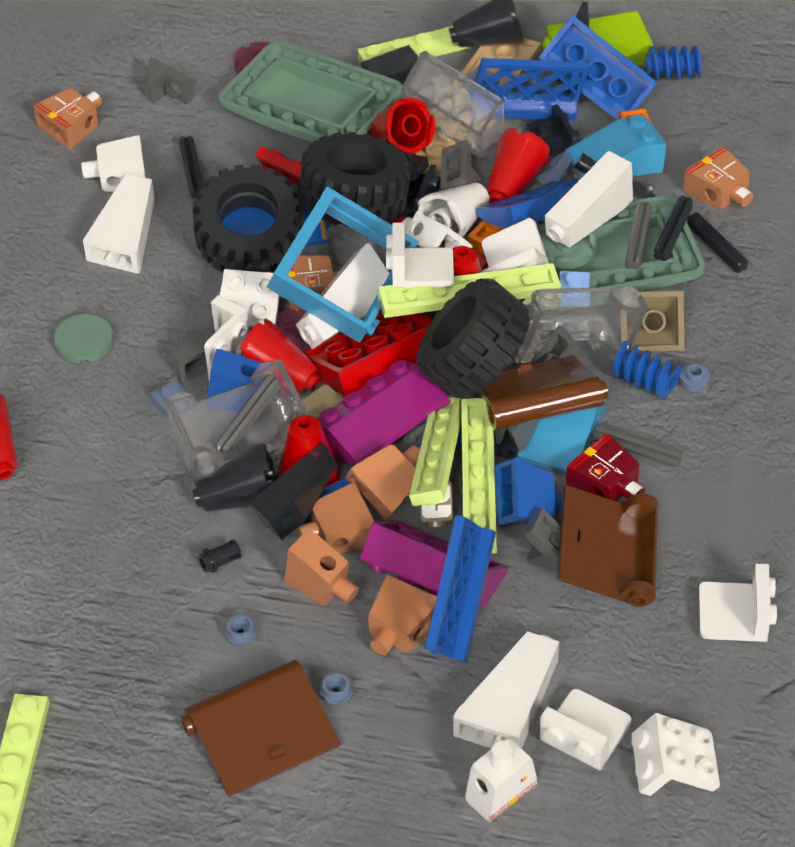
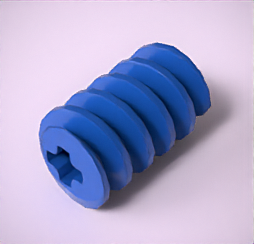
[645,45,701,80]
[613,341,682,398]

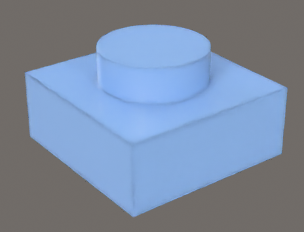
[559,271,590,302]

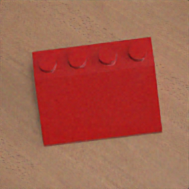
[302,312,434,397]

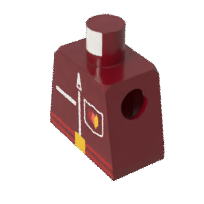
[566,433,645,502]

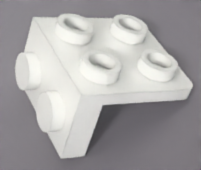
[482,218,549,273]
[386,223,454,288]
[220,269,285,328]
[204,295,249,380]
[699,564,777,642]
[540,689,631,770]
[631,713,720,796]

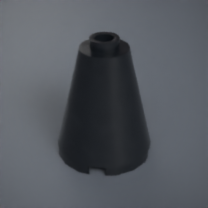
[449,0,524,48]
[192,443,278,512]

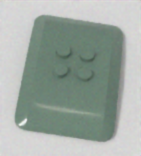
[218,41,403,142]
[535,196,705,305]

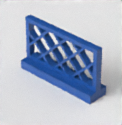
[466,58,590,121]
[425,515,496,662]

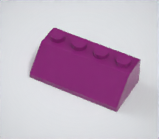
[316,360,451,465]
[360,520,509,607]

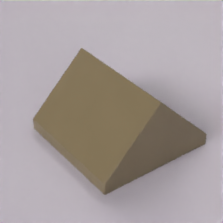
[621,291,685,352]

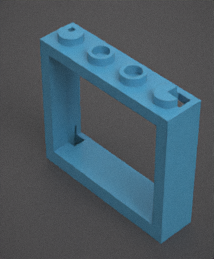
[267,186,419,343]

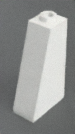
[545,151,633,248]
[83,173,154,274]
[296,243,389,350]
[453,632,559,749]

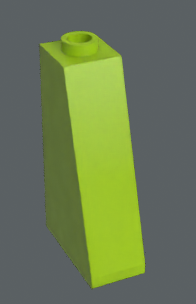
[542,11,653,65]

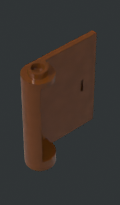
[478,355,608,430]
[557,485,658,607]
[180,659,341,797]

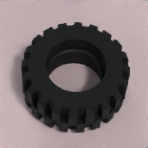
[299,132,411,228]
[193,164,303,273]
[416,278,530,399]

